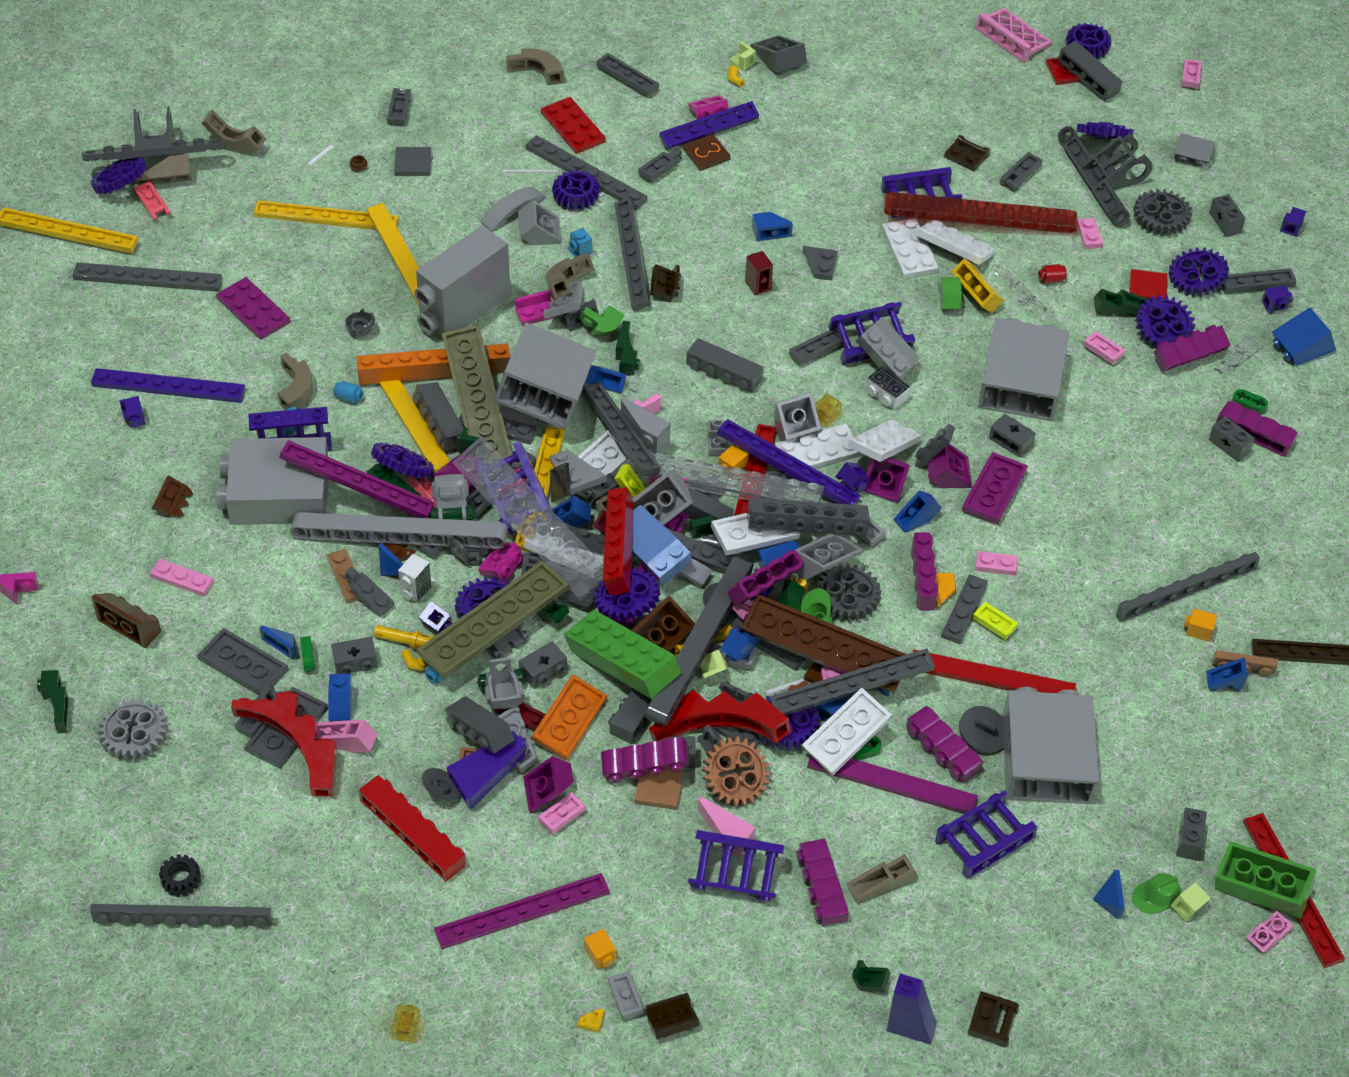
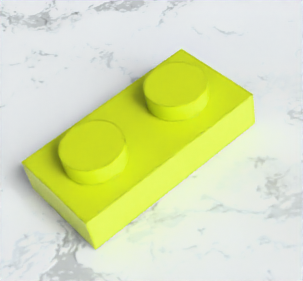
[614,464,646,499]
[972,602,1018,640]

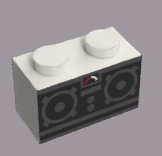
[866,366,911,410]
[398,554,432,603]

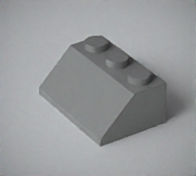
[856,317,921,378]
[632,469,693,525]
[794,534,864,579]

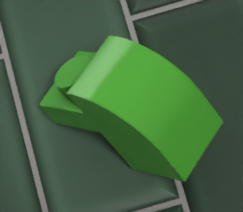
[938,277,961,309]
[578,305,625,337]

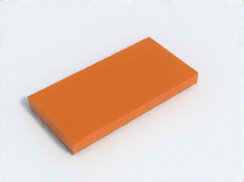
[530,674,607,761]

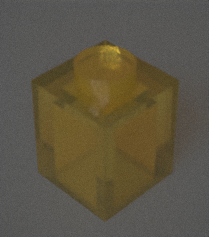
[815,393,842,427]
[391,1004,421,1044]

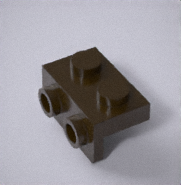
[650,264,681,302]
[645,993,700,1039]

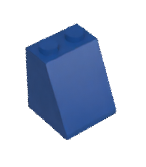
[1272,307,1336,365]

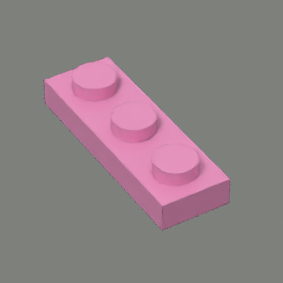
[150,559,214,597]

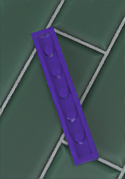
[659,101,760,150]

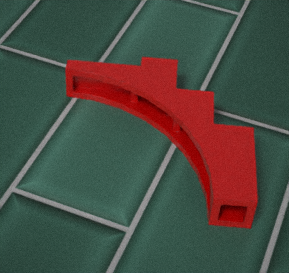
[649,690,791,744]
[231,691,337,797]

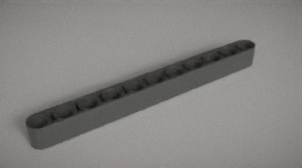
[645,557,754,726]

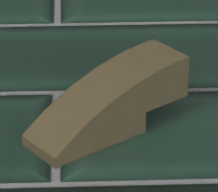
[846,854,919,902]

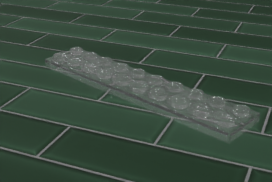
[452,436,603,601]
[627,452,824,502]

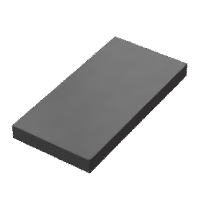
[197,628,289,695]
[244,687,328,769]

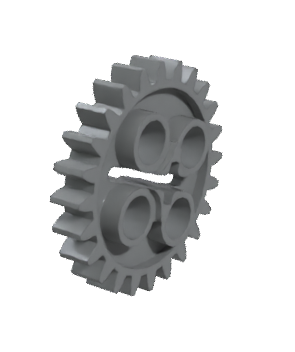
[97,698,169,761]

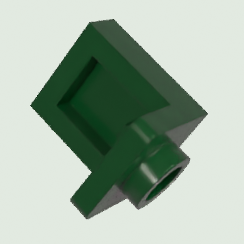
[456,427,484,458]
[690,515,716,538]
[538,600,570,624]
[852,960,891,992]

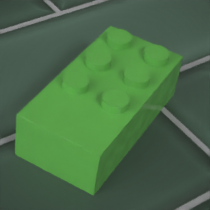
[1215,841,1316,919]

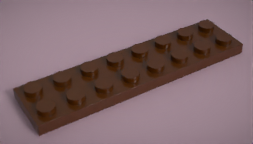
[741,594,907,694]

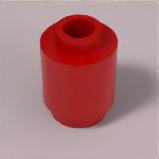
[1038,264,1067,284]

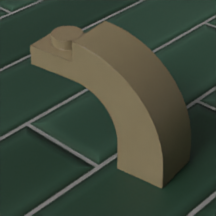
[506,48,564,86]
[201,110,266,154]
[545,252,595,300]
[278,352,313,410]

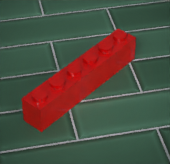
[603,487,634,596]
[359,775,466,882]

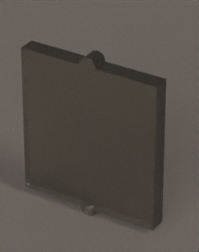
[550,463,571,502]

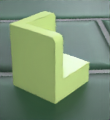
[730,42,756,71]
[700,649,728,678]
[1171,882,1210,922]

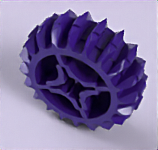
[1065,22,1111,60]
[552,169,600,212]

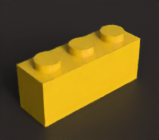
[951,258,1005,313]

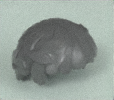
[345,309,375,337]

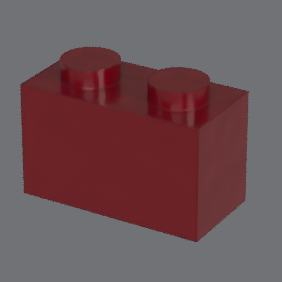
[745,250,773,296]

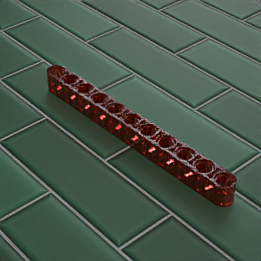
[884,192,1077,233]

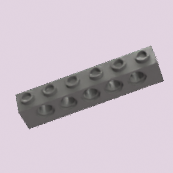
[747,497,870,536]

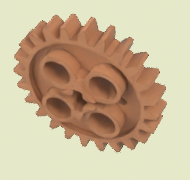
[701,737,771,807]

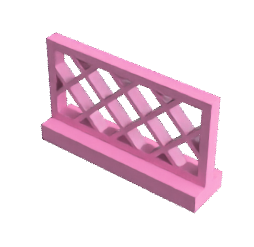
[975,8,1052,62]

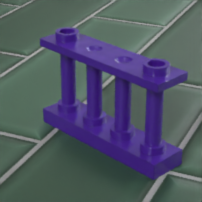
[881,167,962,218]
[828,302,915,365]
[248,407,332,451]
[477,441,554,535]
[935,790,1038,879]
[688,830,785,902]

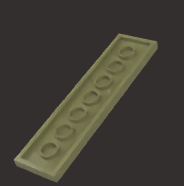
[442,324,512,467]
[417,561,569,679]

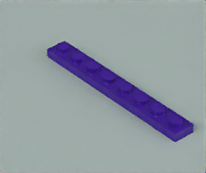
[91,368,246,403]
[717,419,861,505]

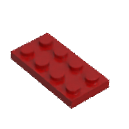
[541,96,606,154]

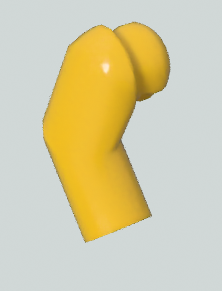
[727,65,745,87]
[401,649,428,671]

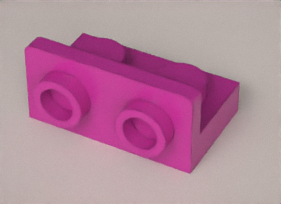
[688,95,729,120]
[515,290,557,326]
[478,542,524,584]

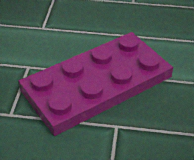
[216,277,291,340]
[962,452,1028,524]

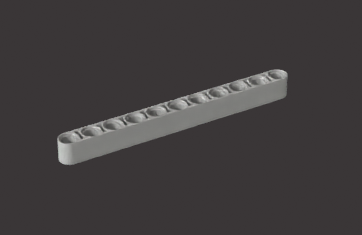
[290,512,508,549]

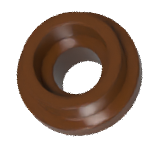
[350,155,368,171]

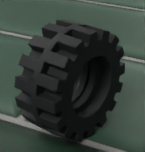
[159,854,201,897]

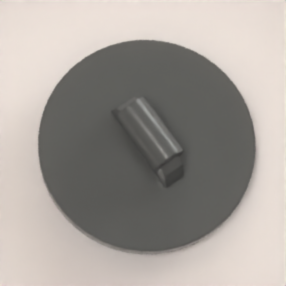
[959,706,1004,754]

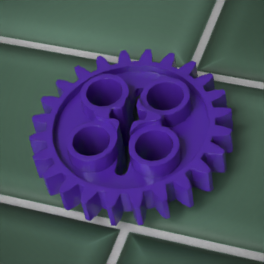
[1076,121,1134,140]
[90,157,147,194]
[1168,247,1229,297]
[1135,295,1196,349]
[371,442,434,478]
[594,567,661,623]
[455,576,510,618]
[758,693,821,751]

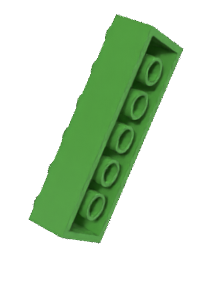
[564,609,681,699]

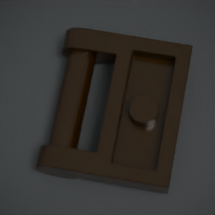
[944,135,990,172]
[967,991,1019,1047]

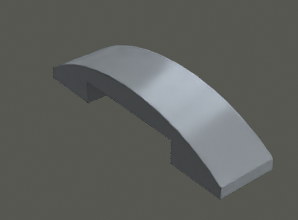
[480,187,546,232]

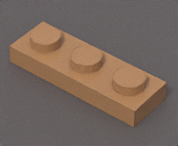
[327,549,360,603]
[1212,650,1278,675]

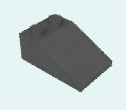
[750,35,807,74]

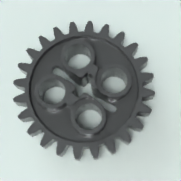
[1133,188,1192,235]
[816,563,881,622]

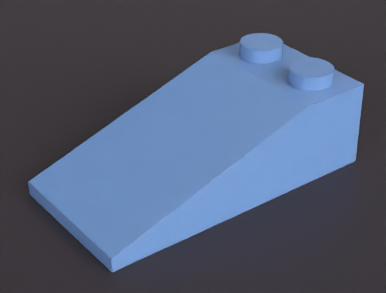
[631,505,692,586]

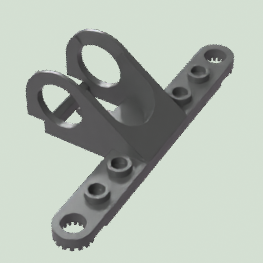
[82,106,226,162]
[1058,126,1153,227]

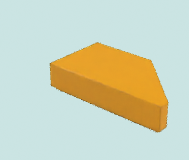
[936,573,956,607]

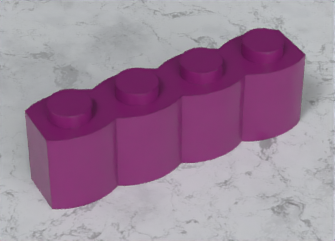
[1153,325,1231,372]
[1216,401,1298,456]
[911,532,938,611]
[727,550,804,605]
[906,706,983,783]
[601,737,689,783]
[796,838,849,926]

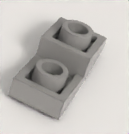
[708,420,728,456]
[675,559,712,588]

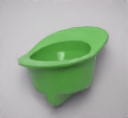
[801,589,832,623]
[1132,873,1182,914]

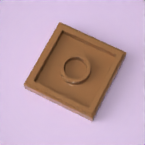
[634,770,684,810]

